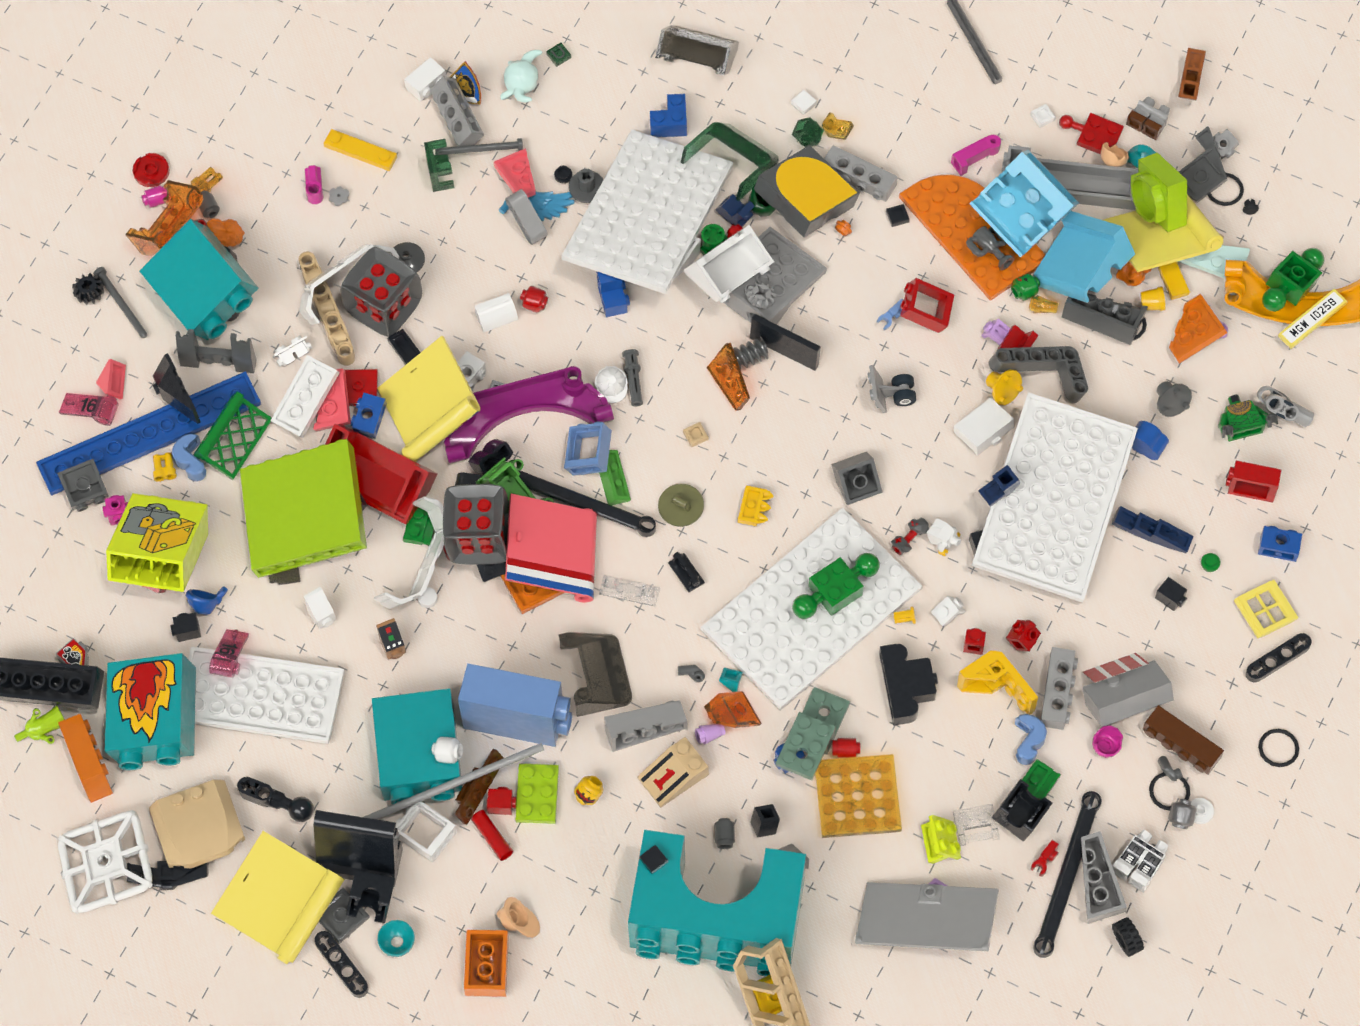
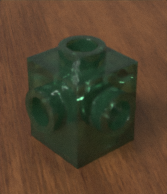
[791,117,824,147]

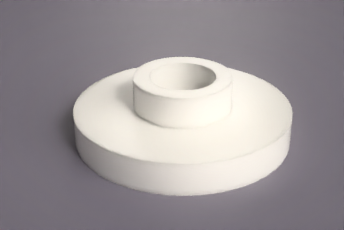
[1191,798,1214,824]

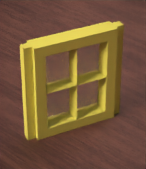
[1234,580,1299,639]

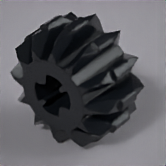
[72,273,104,305]

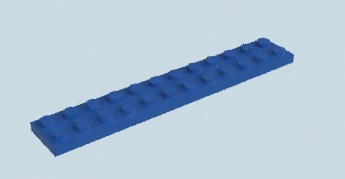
[36,371,261,496]

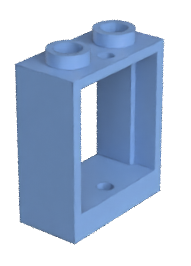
[564,422,612,476]

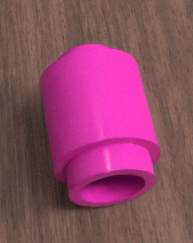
[141,185,170,208]

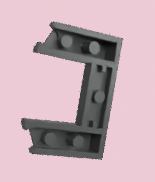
[175,329,257,374]

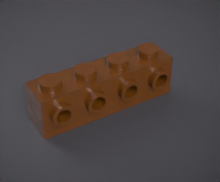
[1143,705,1224,775]

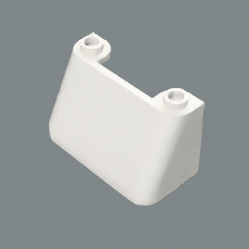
[684,225,774,303]

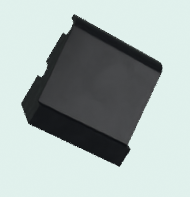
[313,810,403,887]

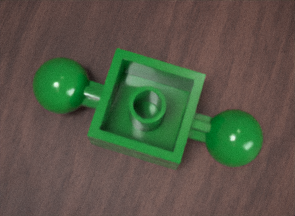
[1262,248,1324,312]
[792,553,880,619]

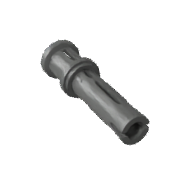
[622,349,643,407]

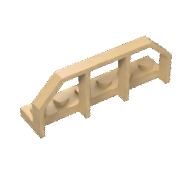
[733,938,810,1026]

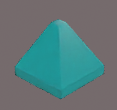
[719,668,743,693]

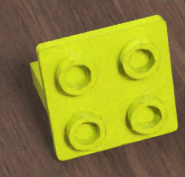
[921,815,961,864]

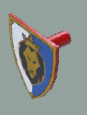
[450,61,481,105]

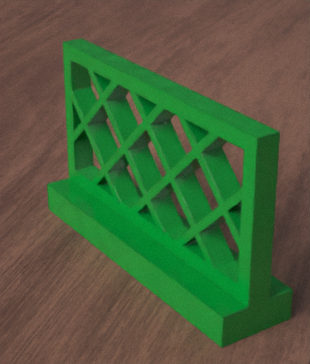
[193,391,272,480]

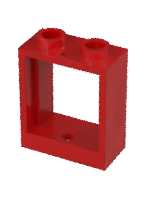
[900,278,955,333]
[1225,460,1282,503]

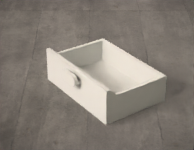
[954,397,1014,456]

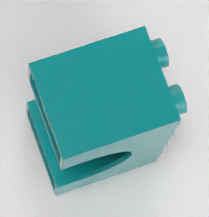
[628,829,806,977]

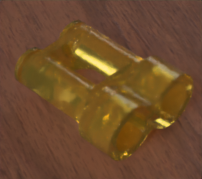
[191,167,223,193]

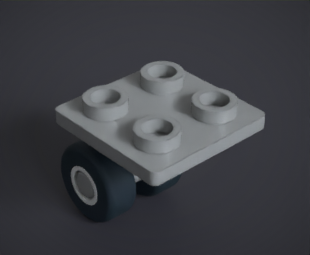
[867,365,916,413]

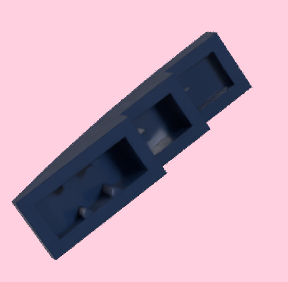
[1112,506,1194,553]

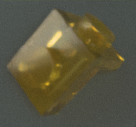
[822,112,854,140]

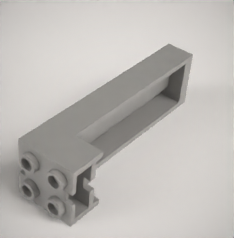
[1002,145,1138,210]

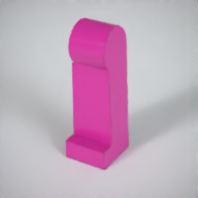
[951,135,1001,176]

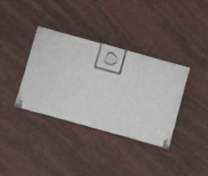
[855,882,999,951]

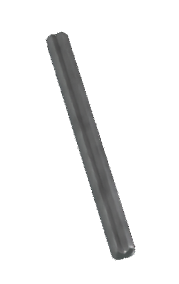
[947,0,1002,84]

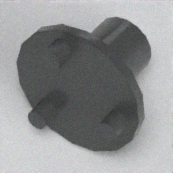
[569,169,603,203]
[1157,381,1192,417]

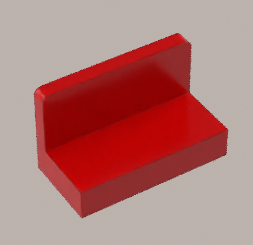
[997,325,1038,350]

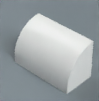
[474,293,518,332]

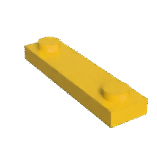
[323,129,397,171]

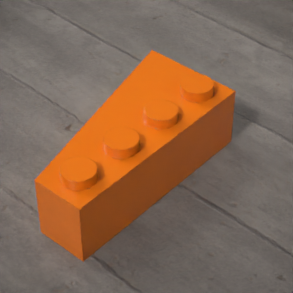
[58,713,113,803]

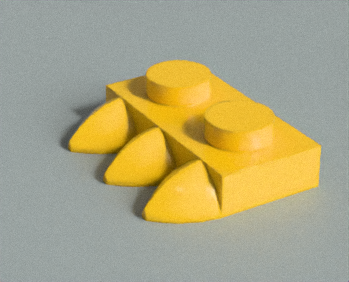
[738,485,774,526]

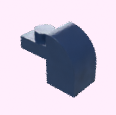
[715,194,754,227]
[978,465,1020,507]

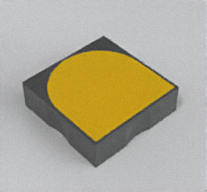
[754,145,860,237]

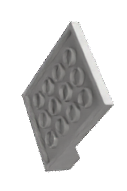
[723,227,827,324]

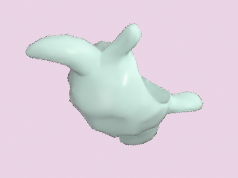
[500,50,542,103]

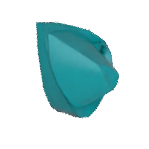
[1128,145,1156,168]

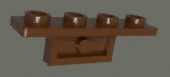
[455,749,504,825]

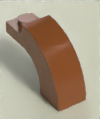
[1178,48,1206,101]

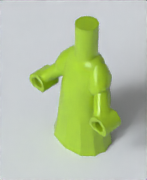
[14,706,65,744]

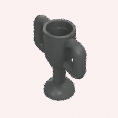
[966,226,1015,270]

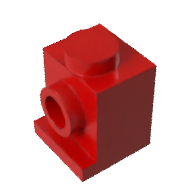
[963,628,986,655]

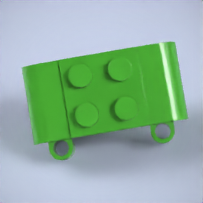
[476,457,554,503]

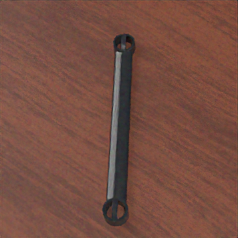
[519,470,656,537]
[1033,791,1102,958]

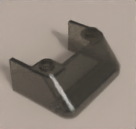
[655,25,739,75]

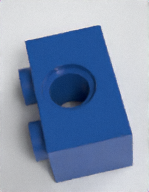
[351,393,387,439]
[1258,526,1302,562]

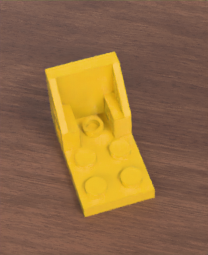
[957,650,1038,714]

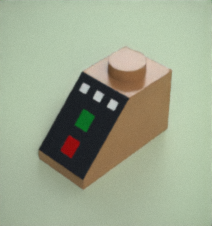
[376,618,406,660]

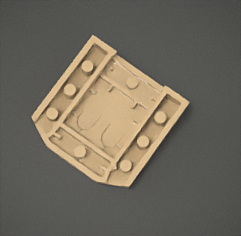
[149,779,245,869]

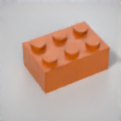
[464,930,509,997]

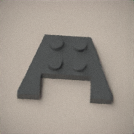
[1179,126,1228,202]

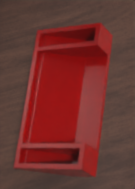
[325,424,438,524]

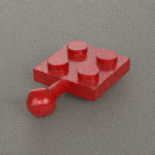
[1059,113,1124,155]

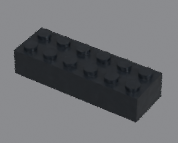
[0,658,104,710]

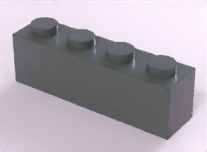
[1061,293,1148,345]

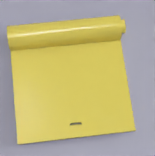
[1103,194,1223,272]
[377,336,480,462]
[211,831,345,964]

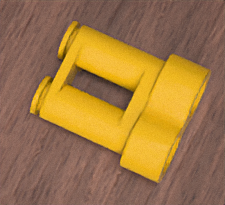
[153,452,177,482]

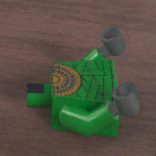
[1218,394,1279,442]

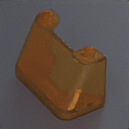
[125,180,203,256]

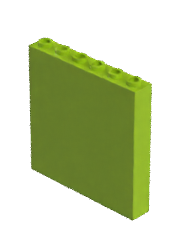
[240,439,367,578]

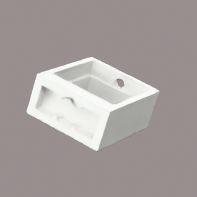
[395,801,457,863]

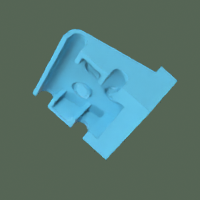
[969,150,1079,257]
[1033,211,1135,303]

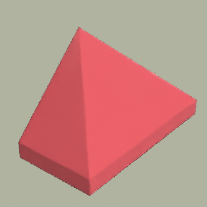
[96,359,126,400]

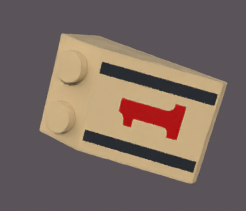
[637,737,709,808]

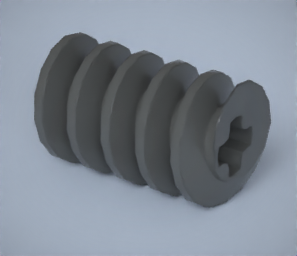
[726,337,768,371]

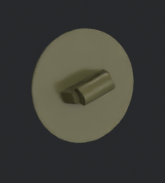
[658,484,704,527]

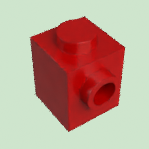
[487,787,517,815]

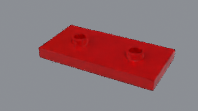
[345,369,378,406]

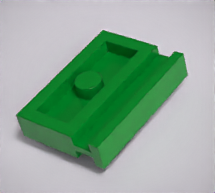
[403,507,435,546]
[1022,759,1061,799]

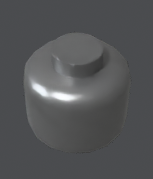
[1168,799,1197,829]

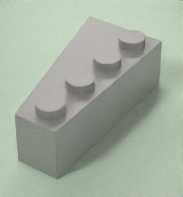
[604,700,687,752]
[1081,831,1127,924]

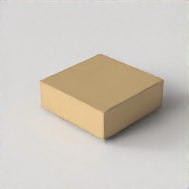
[683,422,709,447]

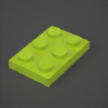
[515,764,559,824]

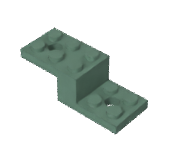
[776,687,850,780]

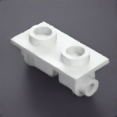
[273,336,312,367]

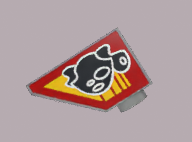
[56,638,89,666]

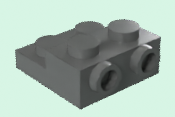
[57,459,109,512]

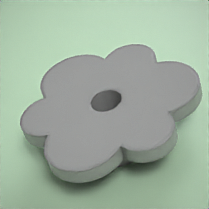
[329,186,349,206]

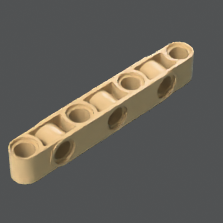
[299,251,355,366]

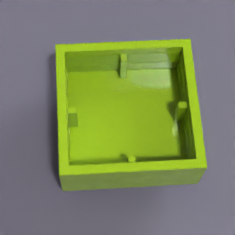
[1131,152,1187,232]

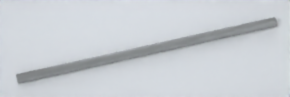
[364,743,544,819]

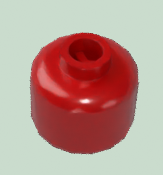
[520,286,549,313]

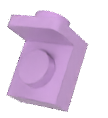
[981,319,1011,345]

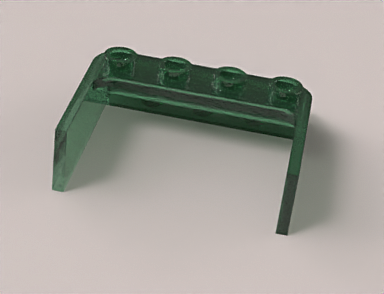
[681,122,779,201]

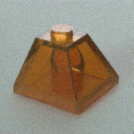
[704,691,762,728]

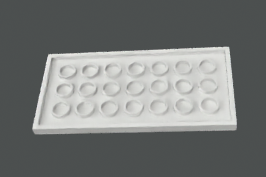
[188,646,345,744]

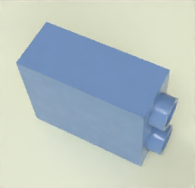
[458,663,572,747]

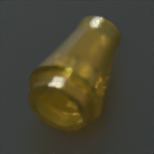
[1029,295,1058,313]

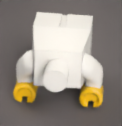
[927,518,961,556]

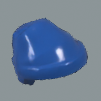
[185,586,228,615]

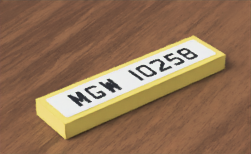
[1278,289,1347,349]

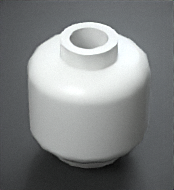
[432,737,463,764]

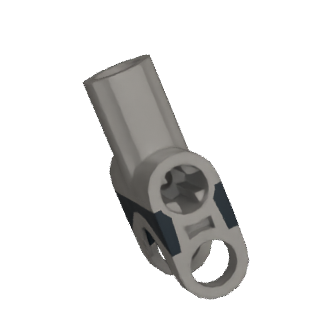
[1257,386,1314,428]

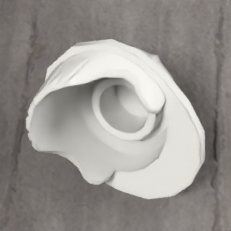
[595,366,627,403]

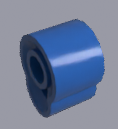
[1132,421,1169,460]

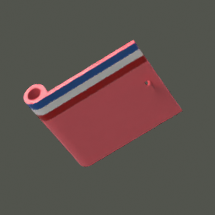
[505,493,597,603]

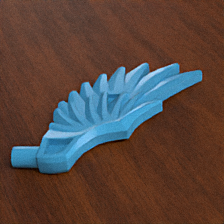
[499,191,574,221]

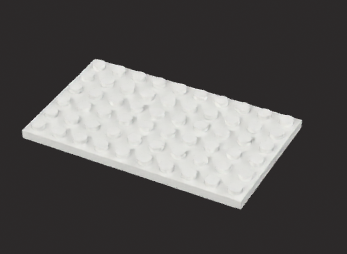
[562,130,733,294]
[971,392,1138,603]
[701,508,922,711]

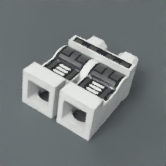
[1112,830,1168,893]

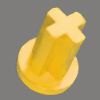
[894,606,916,624]

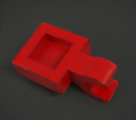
[1031,840,1059,877]

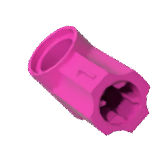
[305,165,324,204]

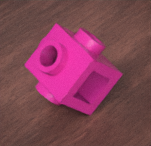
[102,495,128,525]

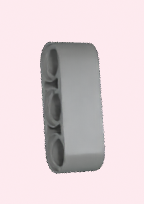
[505,189,548,245]

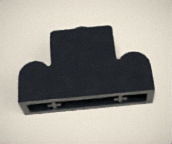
[879,644,938,726]

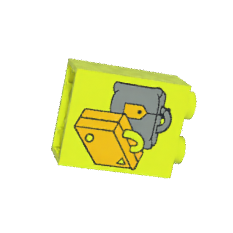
[106,493,208,592]

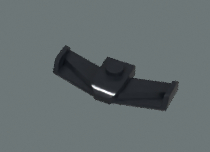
[127,861,209,890]

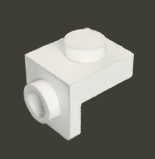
[931,596,966,626]

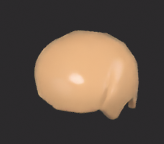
[1101,142,1129,167]

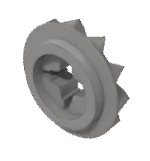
[746,282,777,308]

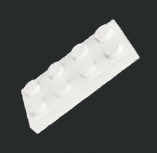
[271,355,340,438]

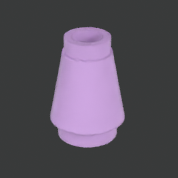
[695,723,725,745]

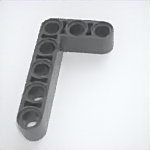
[988,346,1088,403]

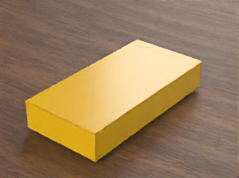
[1158,262,1190,300]

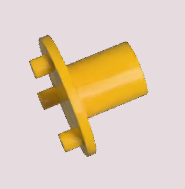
[986,369,1023,405]

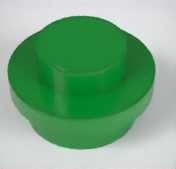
[1201,553,1221,572]

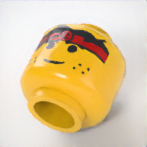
[574,776,604,805]

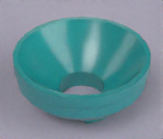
[377,920,415,957]

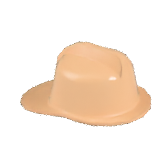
[497,897,540,938]

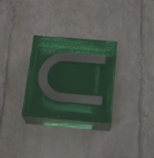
[546,42,571,67]

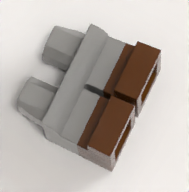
[1126,97,1170,140]

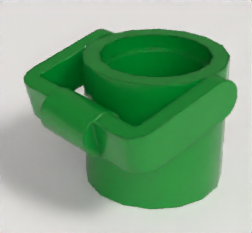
[700,224,728,255]

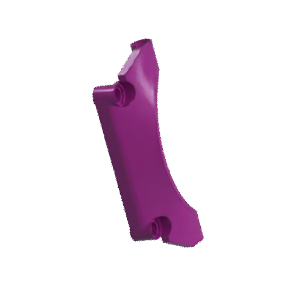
[444,366,614,464]

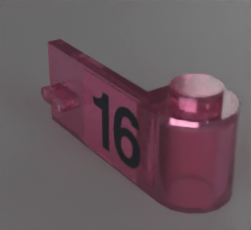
[59,393,119,426]
[209,629,249,678]

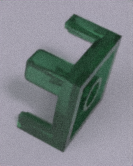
[424,139,455,192]

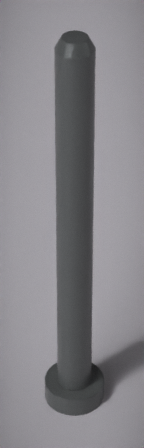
[435,138,523,155]
[93,267,147,338]

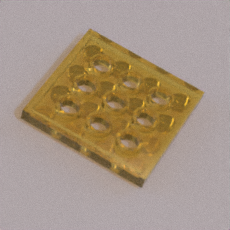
[815,754,902,838]

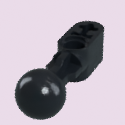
[237,777,314,822]

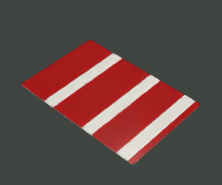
[1082,653,1149,683]

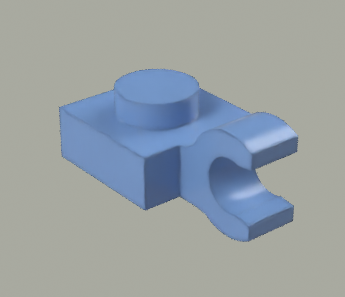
[877,299,903,330]

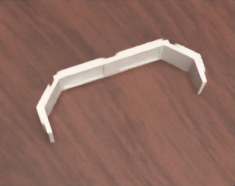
[299,244,399,325]
[374,496,444,609]

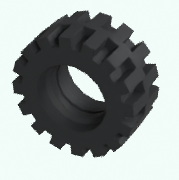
[1112,917,1144,957]

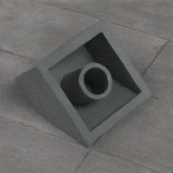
[831,452,883,505]

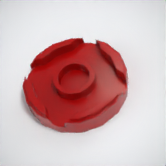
[132,153,170,187]

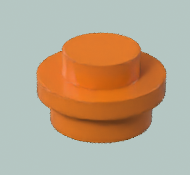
[835,220,852,237]

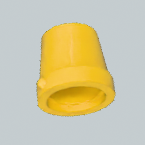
[1140,286,1166,311]

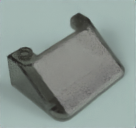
[558,632,632,717]

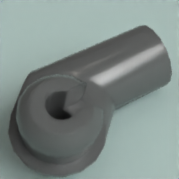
[1158,756,1183,781]

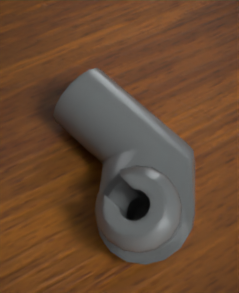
[678,665,705,682]

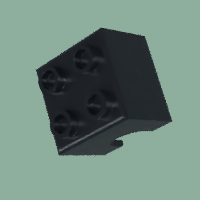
[991,779,1053,842]
[346,869,395,924]

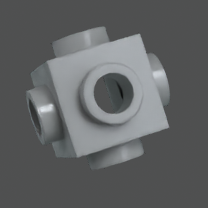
[1213,129,1239,159]

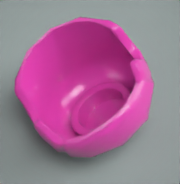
[1092,725,1123,758]

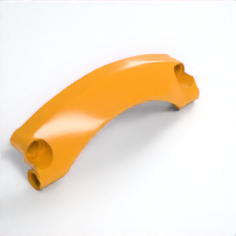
[1224,260,1360,326]

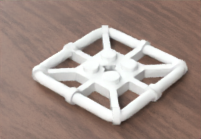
[58,810,153,914]

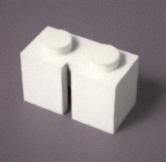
[404,57,446,102]

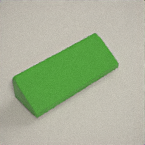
[595,450,631,505]

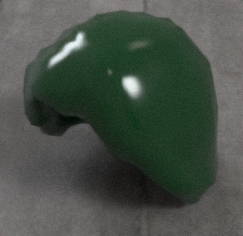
[748,183,776,217]

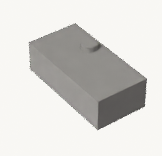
[1083,660,1174,727]

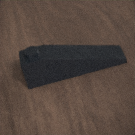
[152,353,201,424]

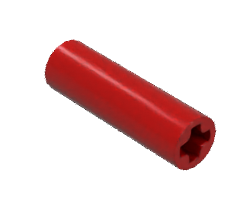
[471,810,513,861]

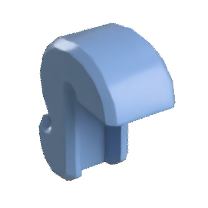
[172,434,206,481]
[1015,714,1047,765]

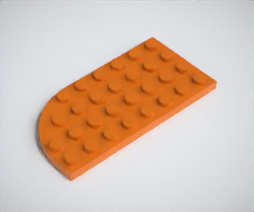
[899,175,1045,301]

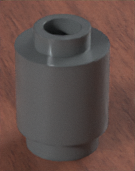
[196,191,220,218]
[714,818,735,849]

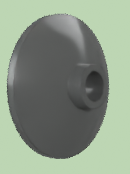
[393,242,425,273]

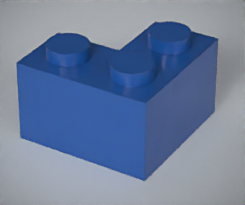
[650,94,687,138]
[596,271,630,318]

